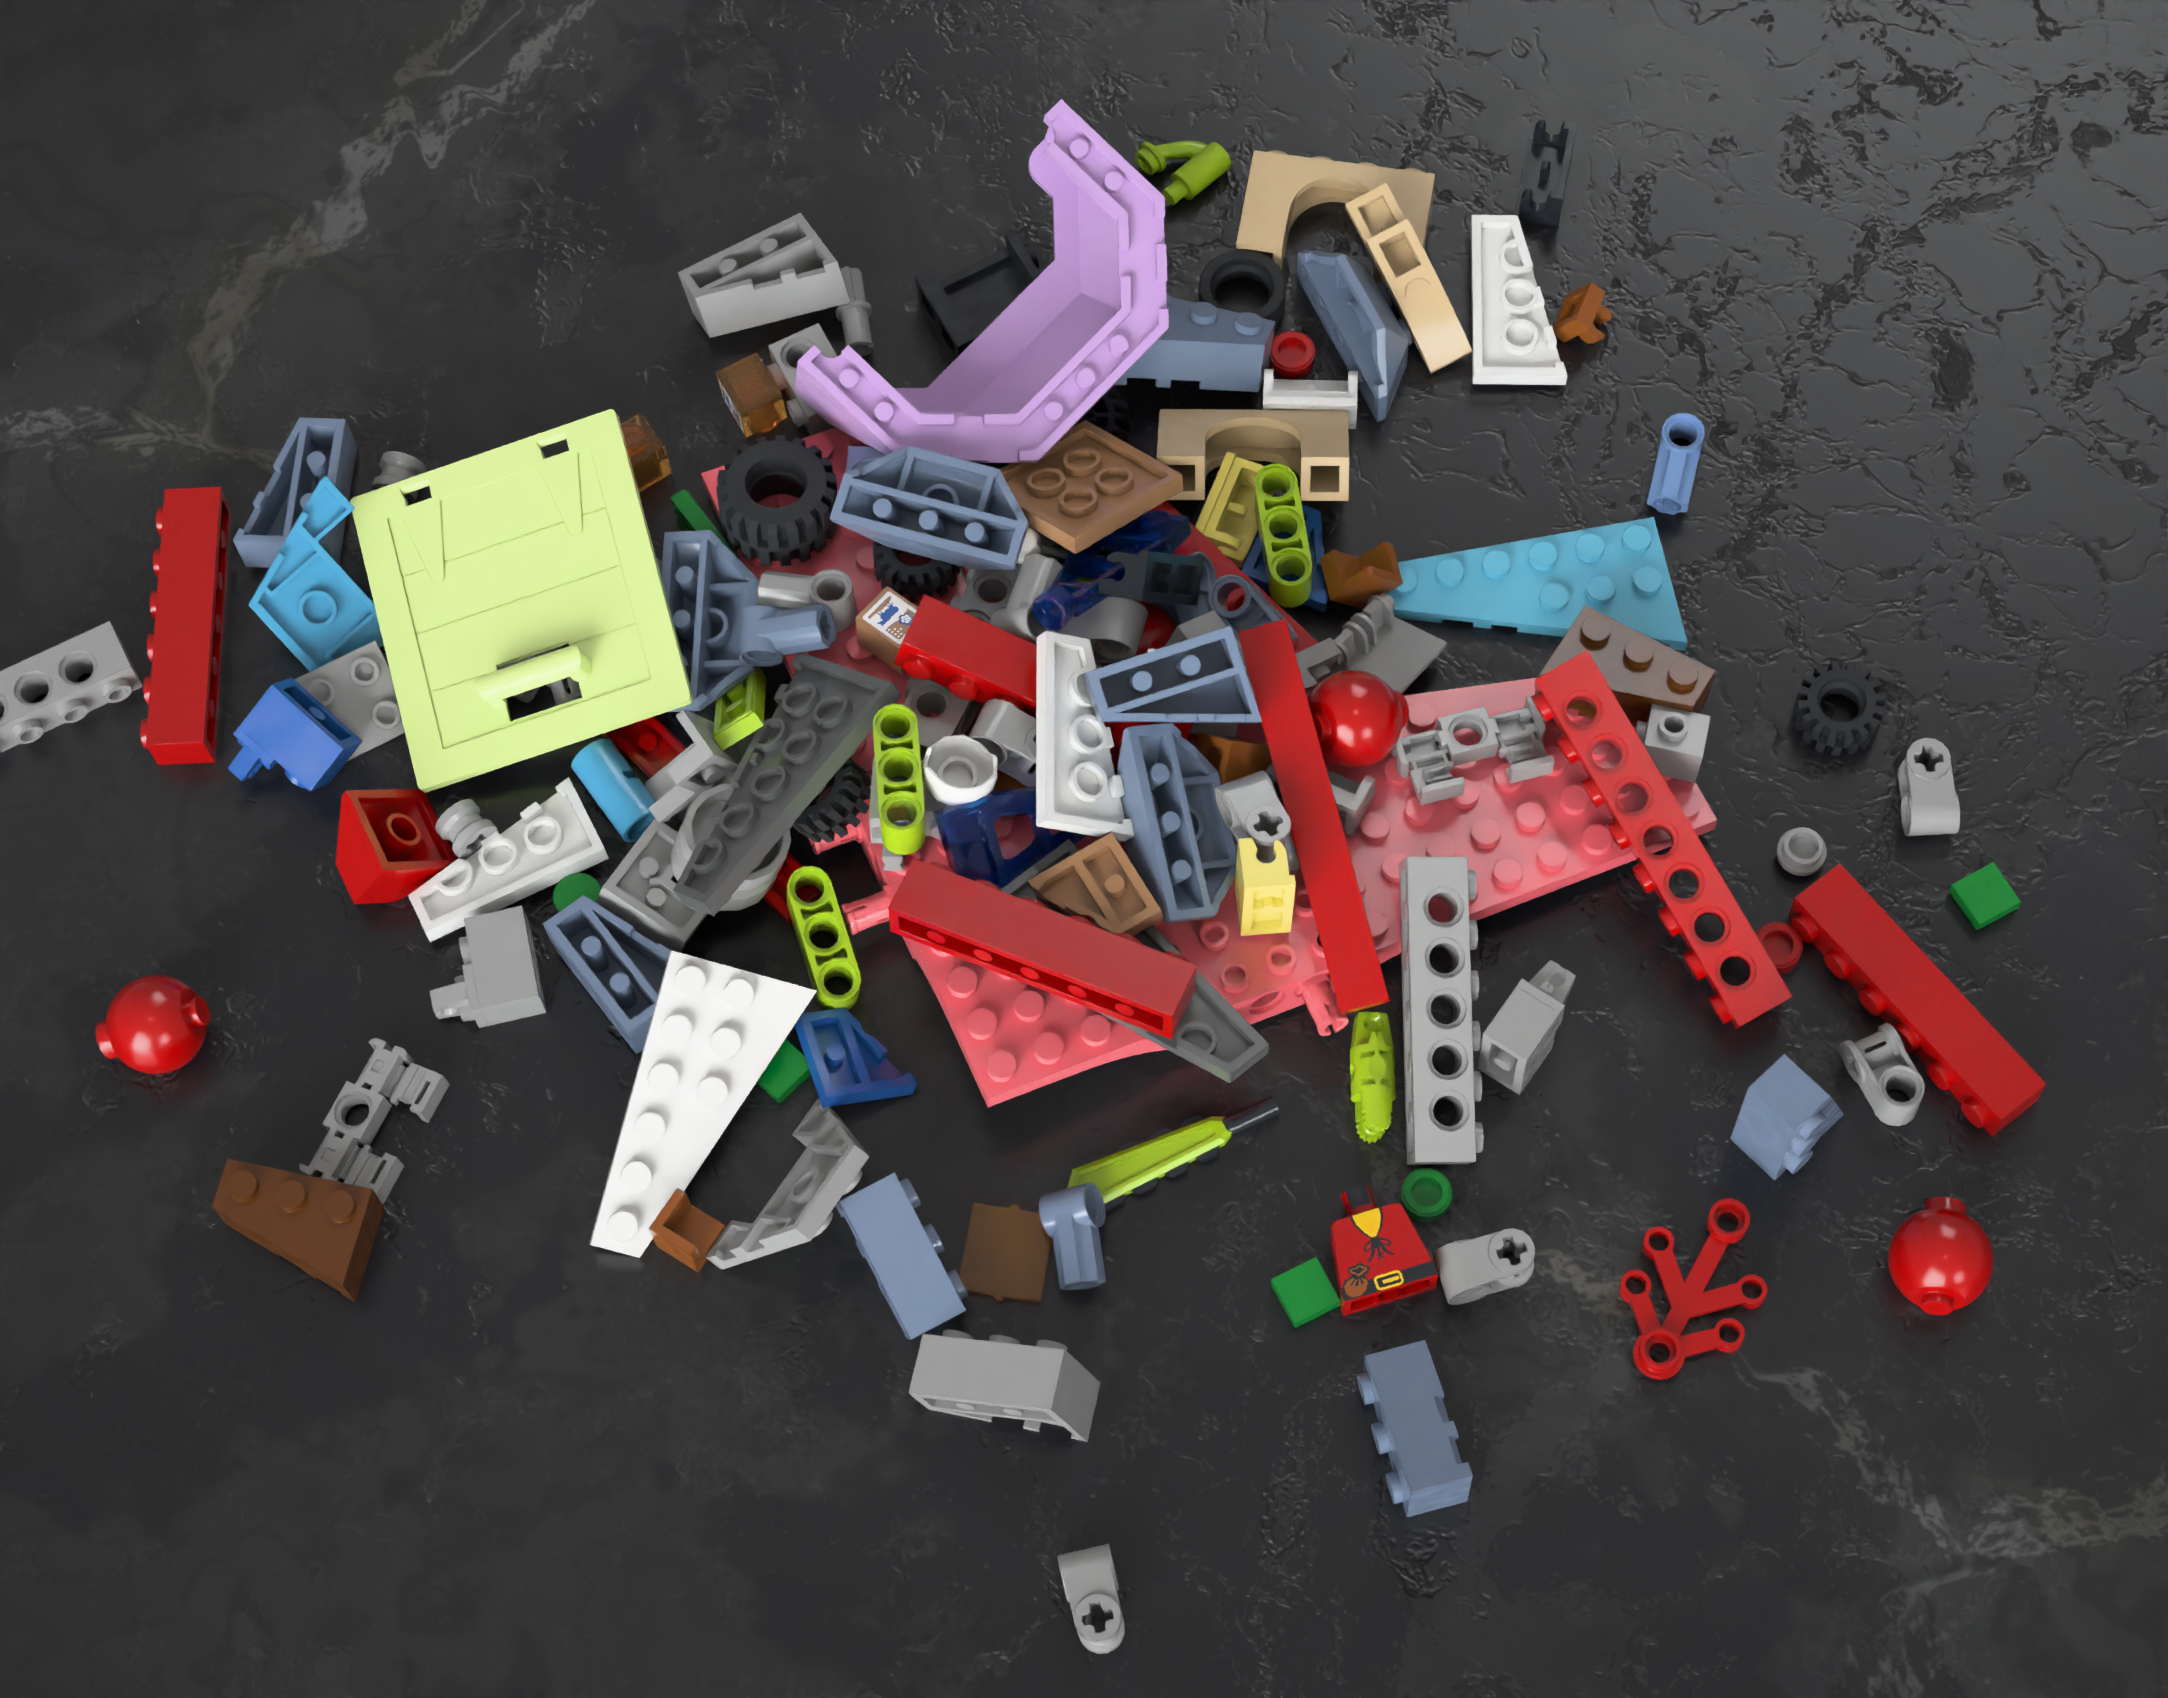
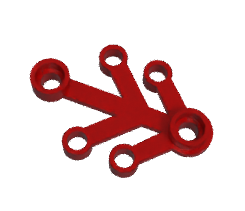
[1619,1198,1768,1380]

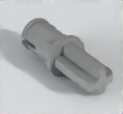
[836,266,874,357]

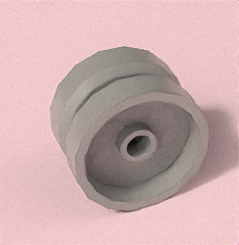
[670,784,791,911]

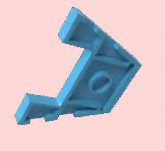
[248,475,384,672]

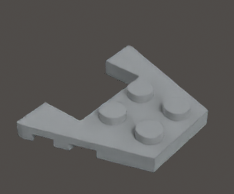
[706,1099,869,1269]

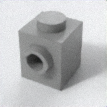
[1635,704,1711,783]

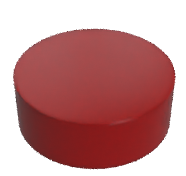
[1270,331,1315,379]
[1756,922,1803,974]

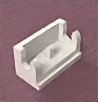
[1263,369,1358,429]

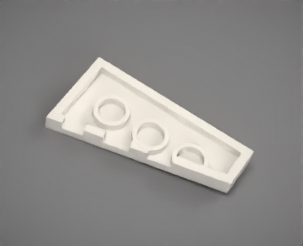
[1470,215,1567,385]
[1036,631,1135,842]
[408,777,609,942]

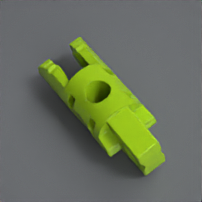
[1350,1011,1396,1144]

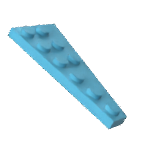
[1387,517,1688,651]

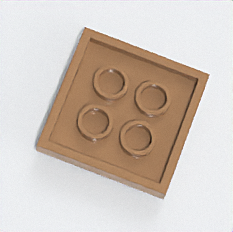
[1000,420,1183,554]

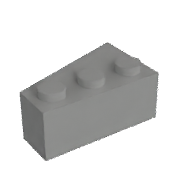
[678,213,851,338]
[909,1330,1101,1442]

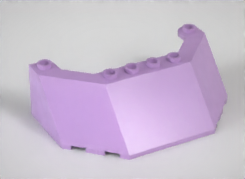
[794,99,1169,463]

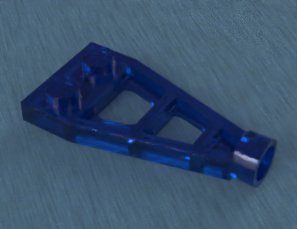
[1032,510,1192,630]
[933,769,1117,890]

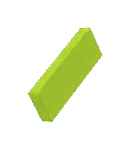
[713,666,766,751]

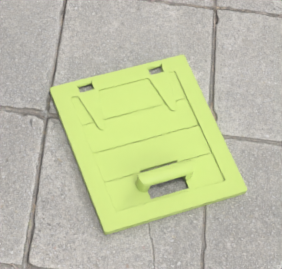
[350,409,693,792]

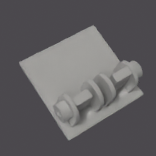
[1330,593,1447,694]
[294,641,405,761]

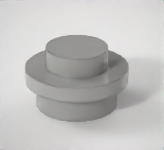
[1776,827,1827,876]

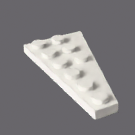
[589,951,817,1258]

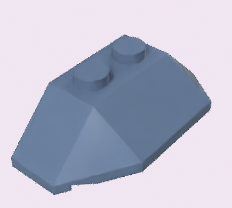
[1297,250,1412,422]
[829,446,1029,570]
[661,530,760,712]
[1117,723,1237,924]

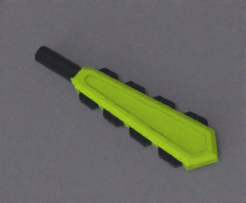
[1067,1096,1280,1213]

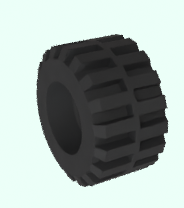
[716,435,837,566]

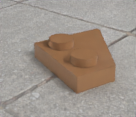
[1028,832,1164,936]

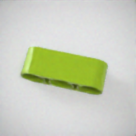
[1255,464,1312,608]
[873,704,926,855]
[786,866,861,1010]

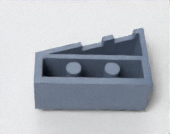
[543,895,671,1054]
[835,1172,968,1340]

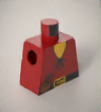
[1330,1185,1438,1316]

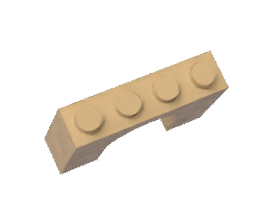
[1236,150,1435,288]
[1157,409,1349,501]

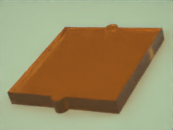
[959,1203,1052,1303]

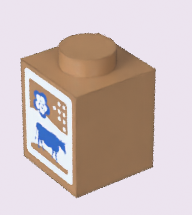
[855,586,918,675]

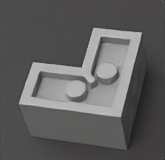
[645,709,743,830]
[596,819,708,953]

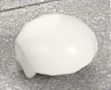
[922,735,998,808]

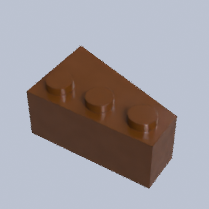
[212,1159,385,1303]

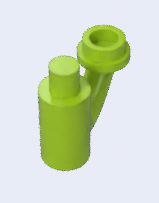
[1135,141,1232,205]

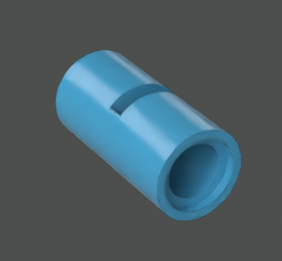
[571,738,656,843]

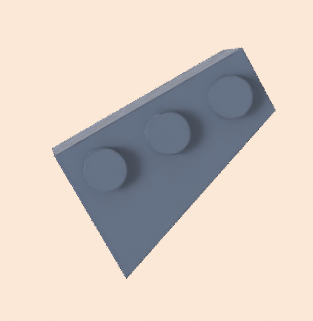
[1114,294,1276,392]
[232,417,357,568]
[1082,625,1262,723]
[1730,1054,1844,1181]
[1357,1340,1473,1517]

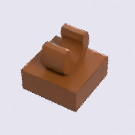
[1553,282,1613,344]

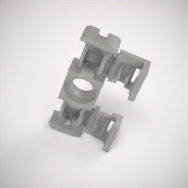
[1391,697,1555,805]
[299,1038,450,1204]

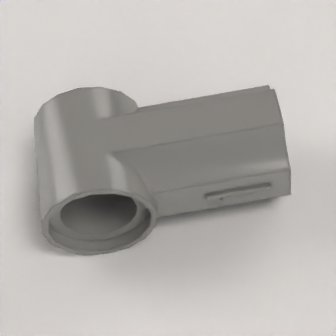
[990,553,1064,645]
[757,569,857,631]

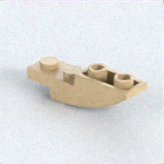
[1345,182,1472,374]

